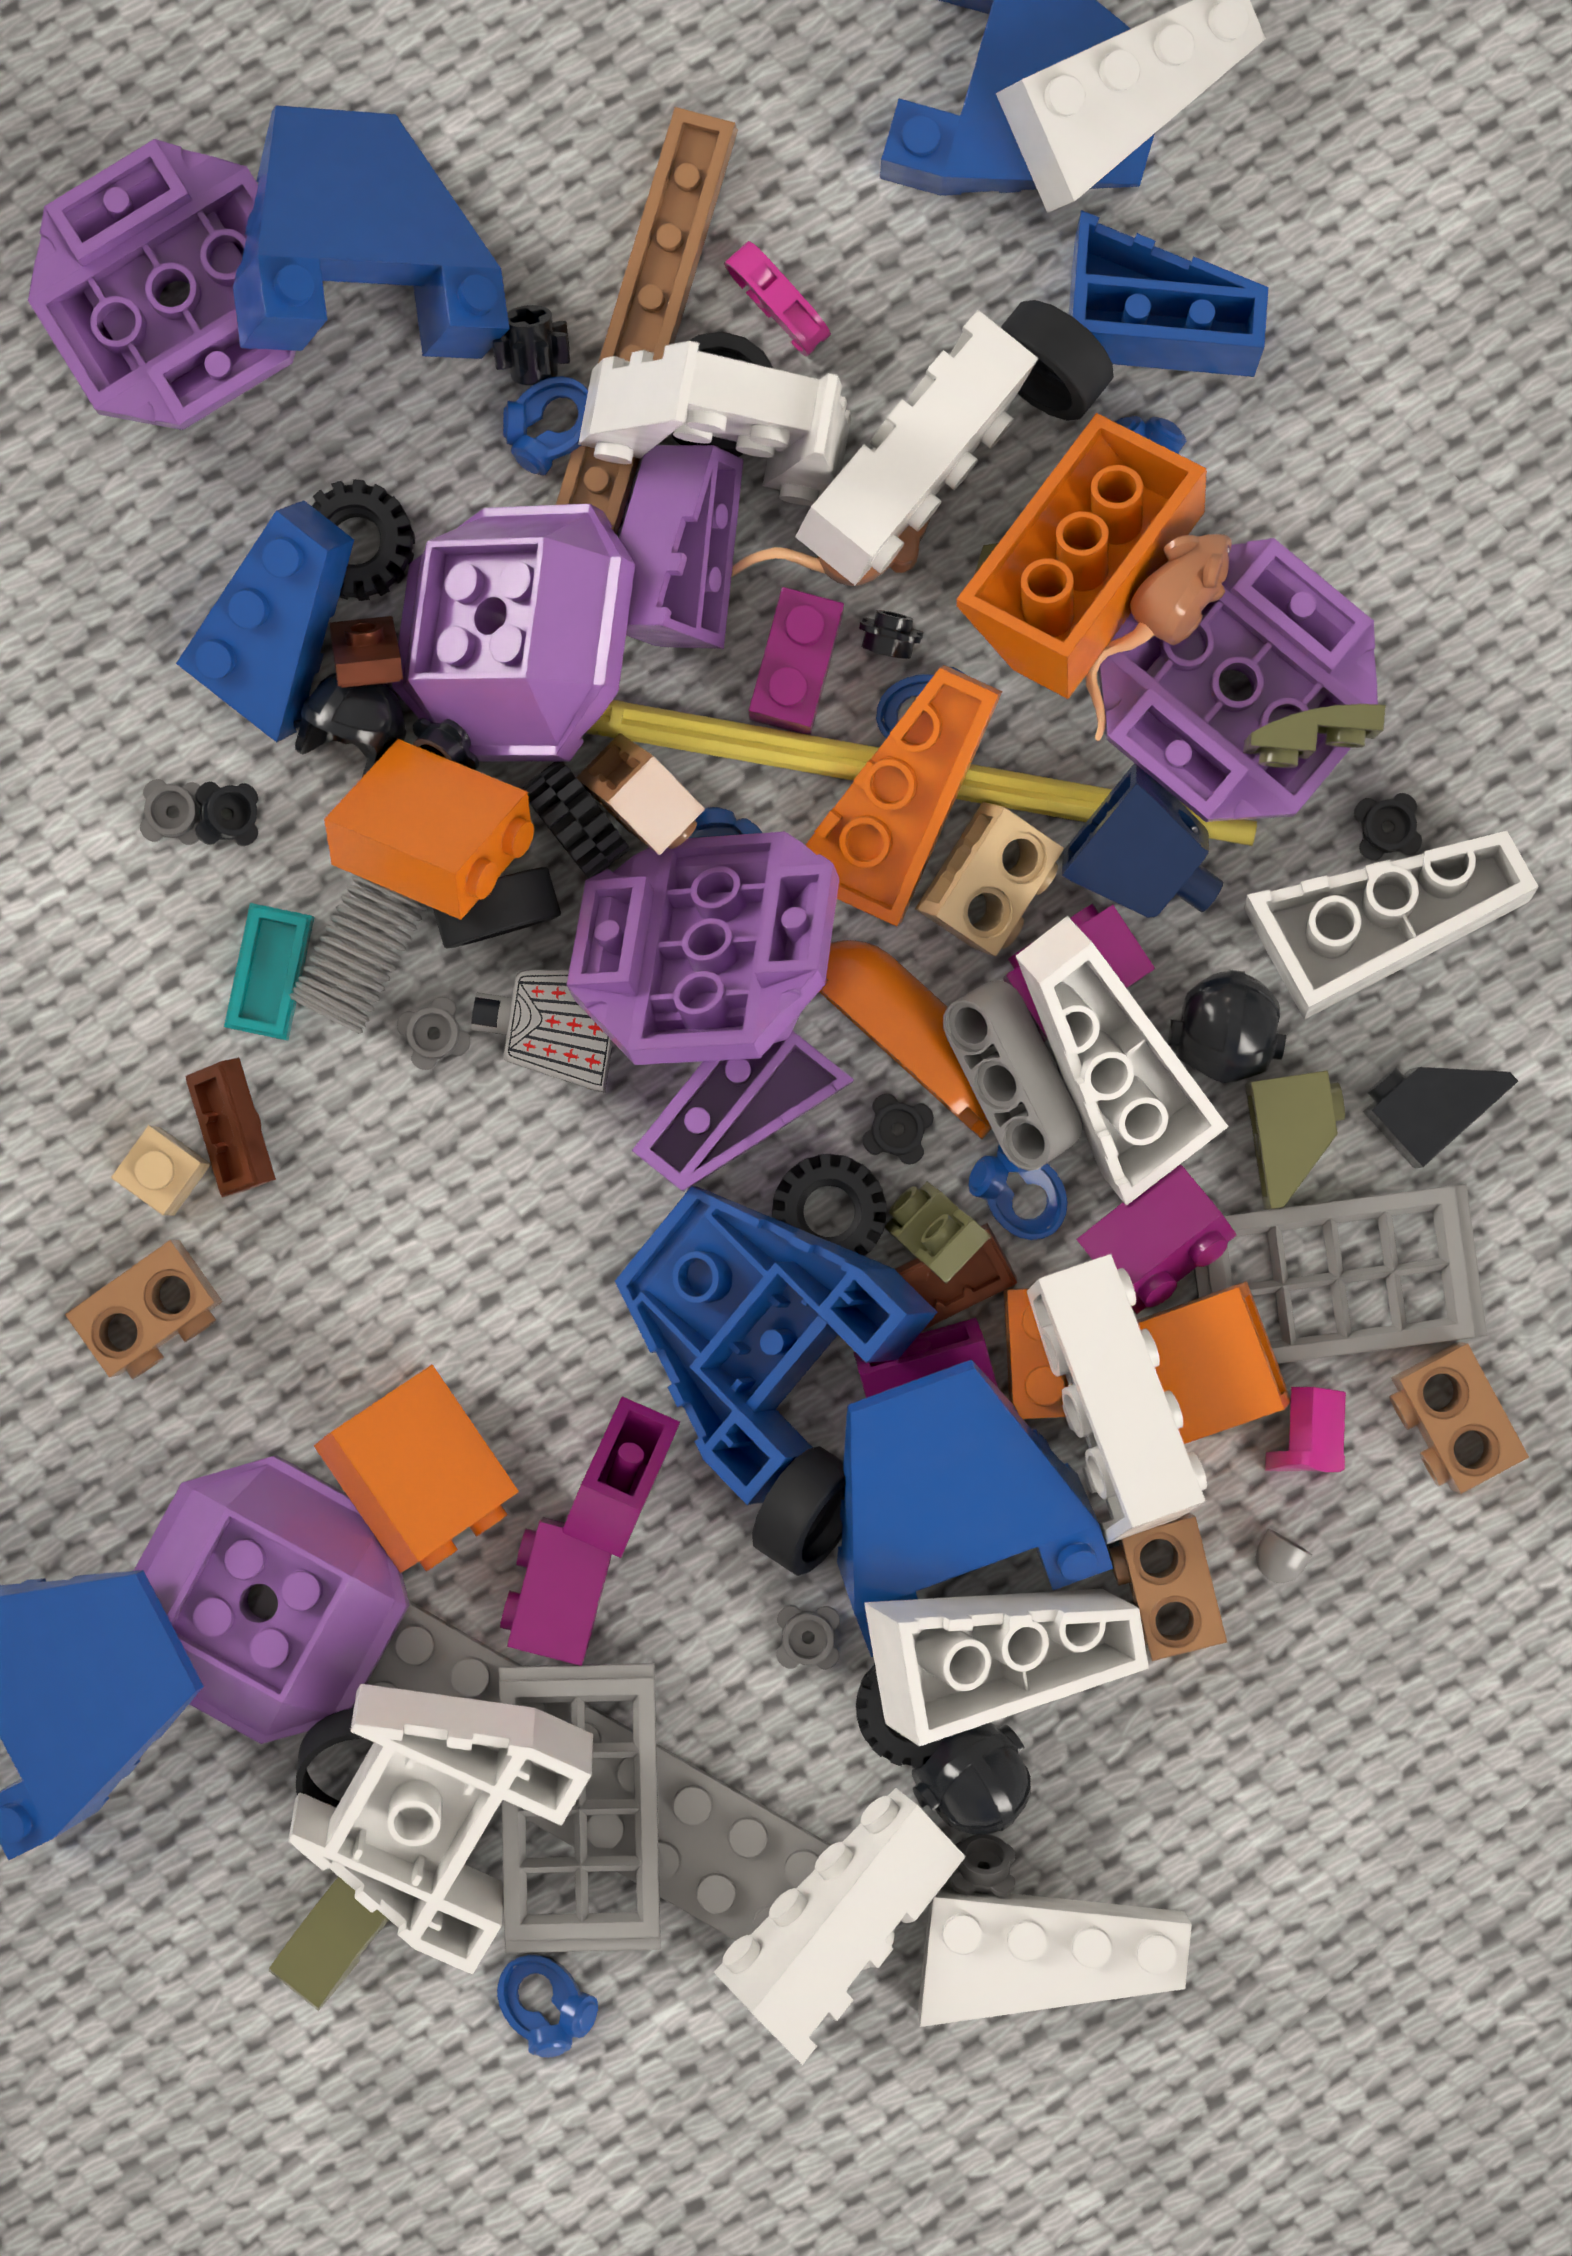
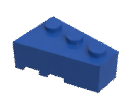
[1068,210,1269,377]
[176,500,354,743]

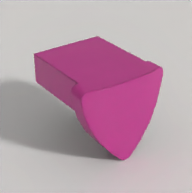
[1265,1387,1346,1472]

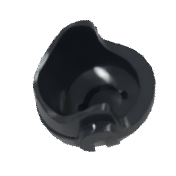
[293,673,407,777]
[1168,969,1286,1083]
[911,1722,1031,1835]

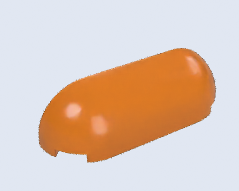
[819,940,992,1140]

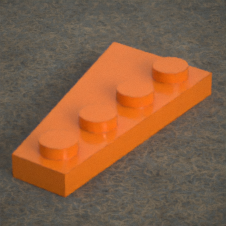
[805,665,1003,927]

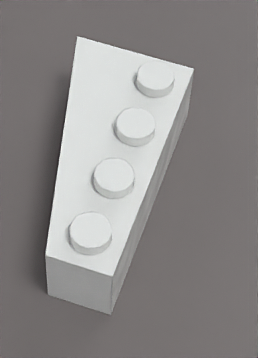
[996,0,1266,213]
[795,310,1038,585]
[1244,831,1539,1020]
[1016,916,1228,1206]
[1026,1254,1207,1544]
[864,1589,1149,1746]
[714,1788,966,2065]
[918,1886,1192,2027]

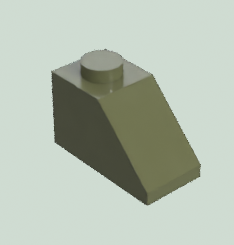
[1245,1070,1345,1209]

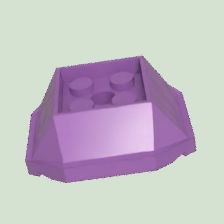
[28,139,296,430]
[392,503,635,762]
[1098,538,1378,822]
[567,831,840,1065]
[133,1455,410,1744]

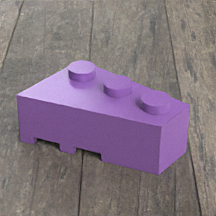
[619,445,743,649]
[632,1031,854,1192]

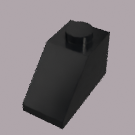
[1363,1067,1519,1168]

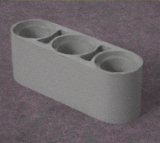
[943,980,1082,1171]

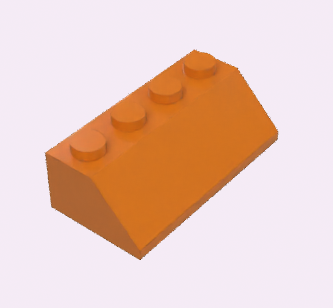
[956,413,1207,699]

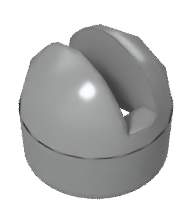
[1255,1529,1312,1583]

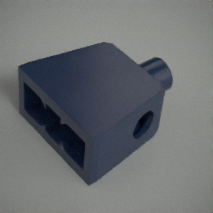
[1062,763,1223,918]

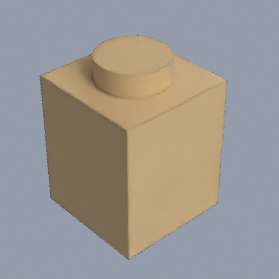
[111,1125,211,1216]

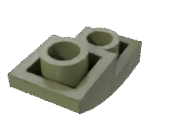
[1243,704,1386,768]
[885,1181,991,1284]
[269,1876,389,2011]

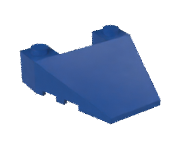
[880,0,1155,196]
[233,105,509,359]
[615,1186,938,1505]
[837,1359,1113,1657]
[0,1570,204,1860]

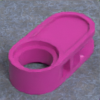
[724,241,831,357]

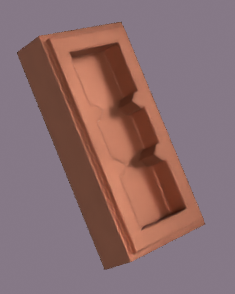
[329,616,403,688]
[186,1057,276,1197]
[895,1222,1018,1331]

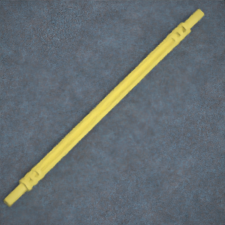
[586,700,1257,846]

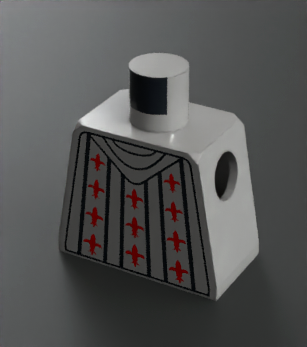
[471,970,613,1093]

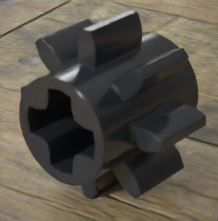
[493,305,570,385]

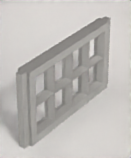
[1194,1184,1487,1364]
[499,1663,661,1953]

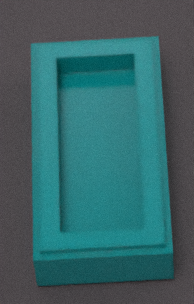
[224,903,314,1041]

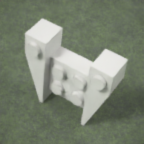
[578,341,852,506]
[288,1684,593,1975]

